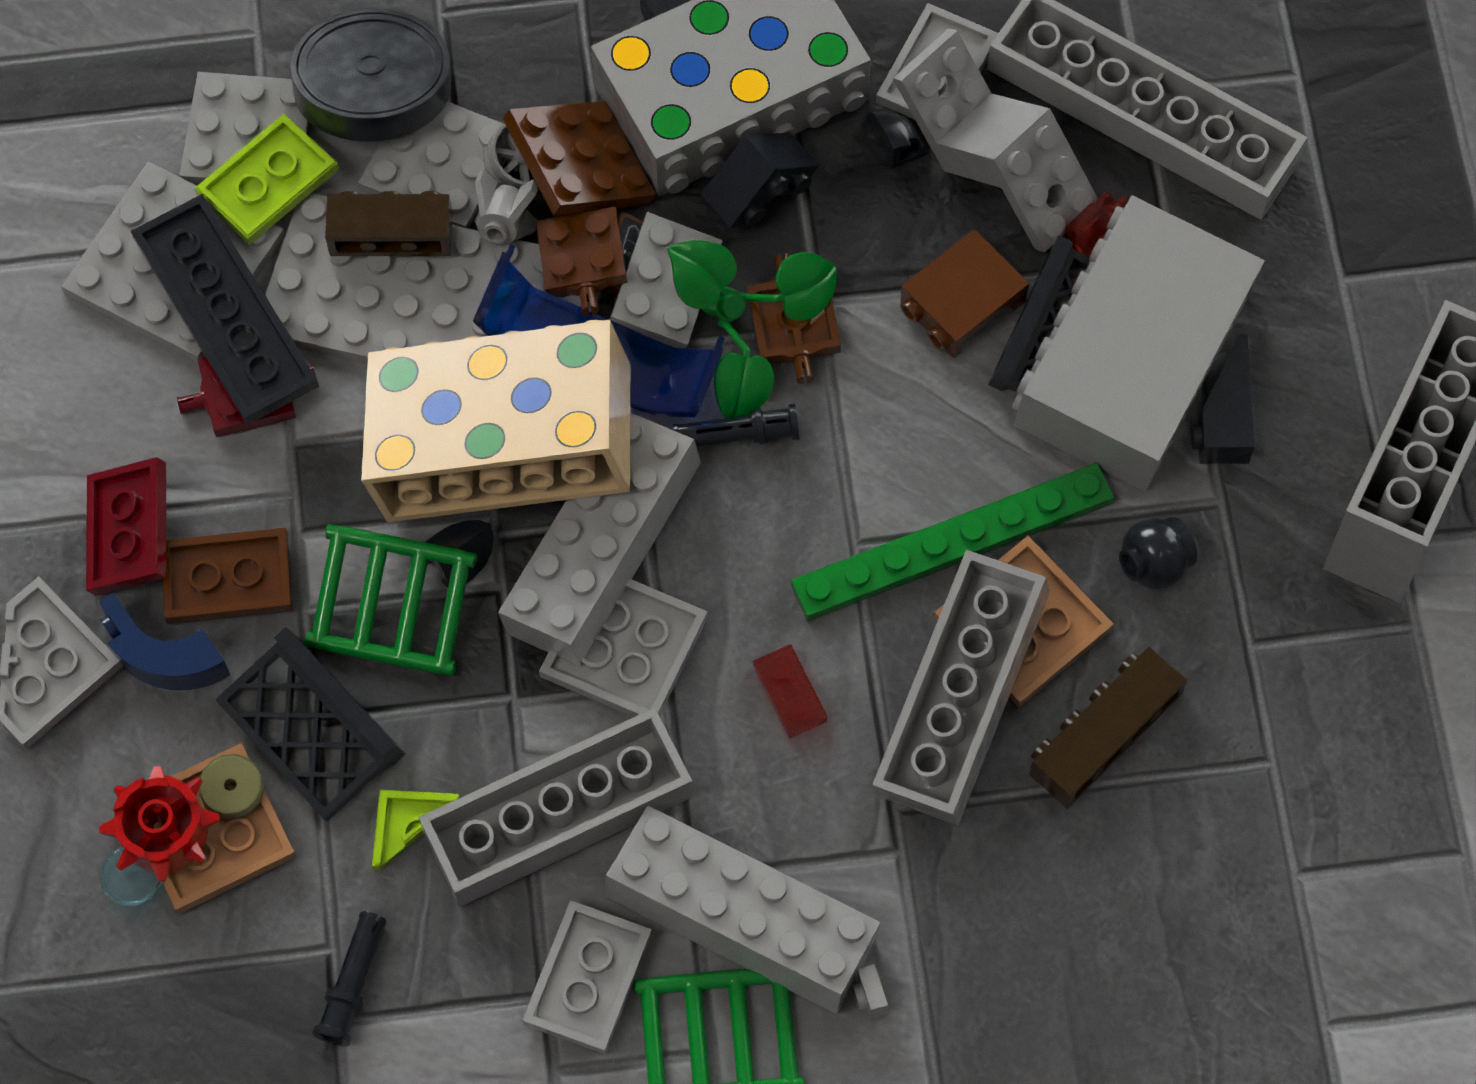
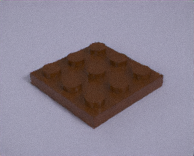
[503,101,656,215]

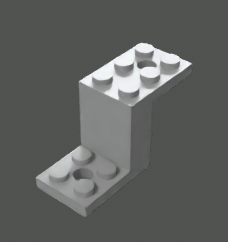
[892,28,1099,252]

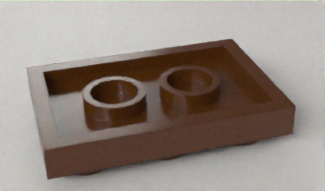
[162,528,293,624]

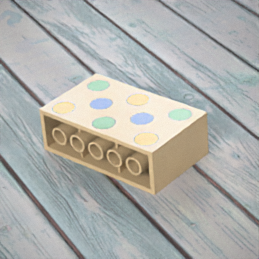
[361,320,631,523]

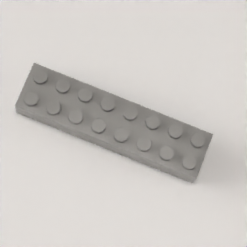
[987,0,1308,220]

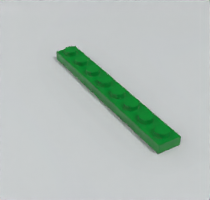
[791,463,1114,622]

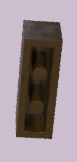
[325,191,453,256]

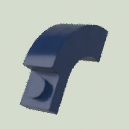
[99,593,230,690]

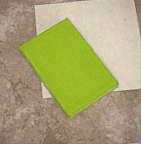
[194,114,339,245]

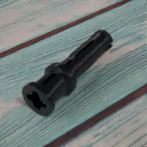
[673,403,800,446]
[312,911,387,1046]

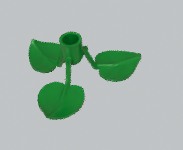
[667,240,837,418]

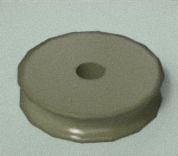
[199,754,264,819]

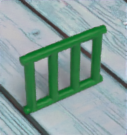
[304,524,478,676]
[633,968,806,1084]

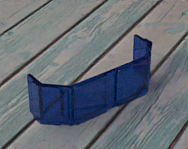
[473,244,725,418]

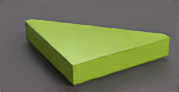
[372,790,460,871]

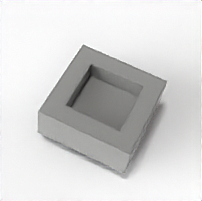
[851,964,888,1021]

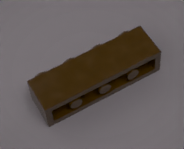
[1030,646,1187,809]

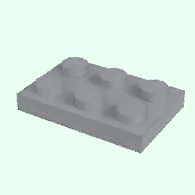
[876,3,998,120]
[609,212,722,351]
[522,900,652,1054]

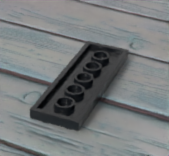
[131,194,319,426]

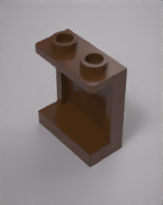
[900,229,1029,358]

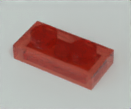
[753,644,827,739]

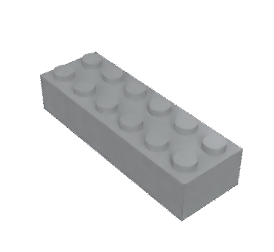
[498,412,701,667]
[872,550,1050,826]
[419,707,694,907]
[605,805,881,1014]

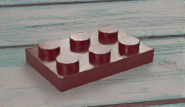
[86,457,166,596]

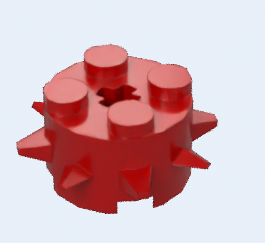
[99,766,220,882]

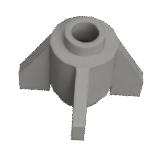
[475,169,539,245]

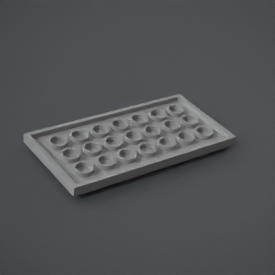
[265,193,602,363]

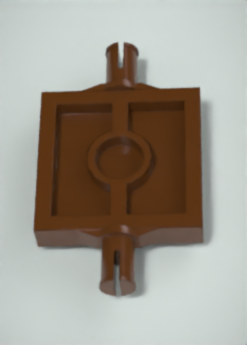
[536,206,628,316]
[747,253,841,384]

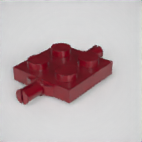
[177,358,316,437]

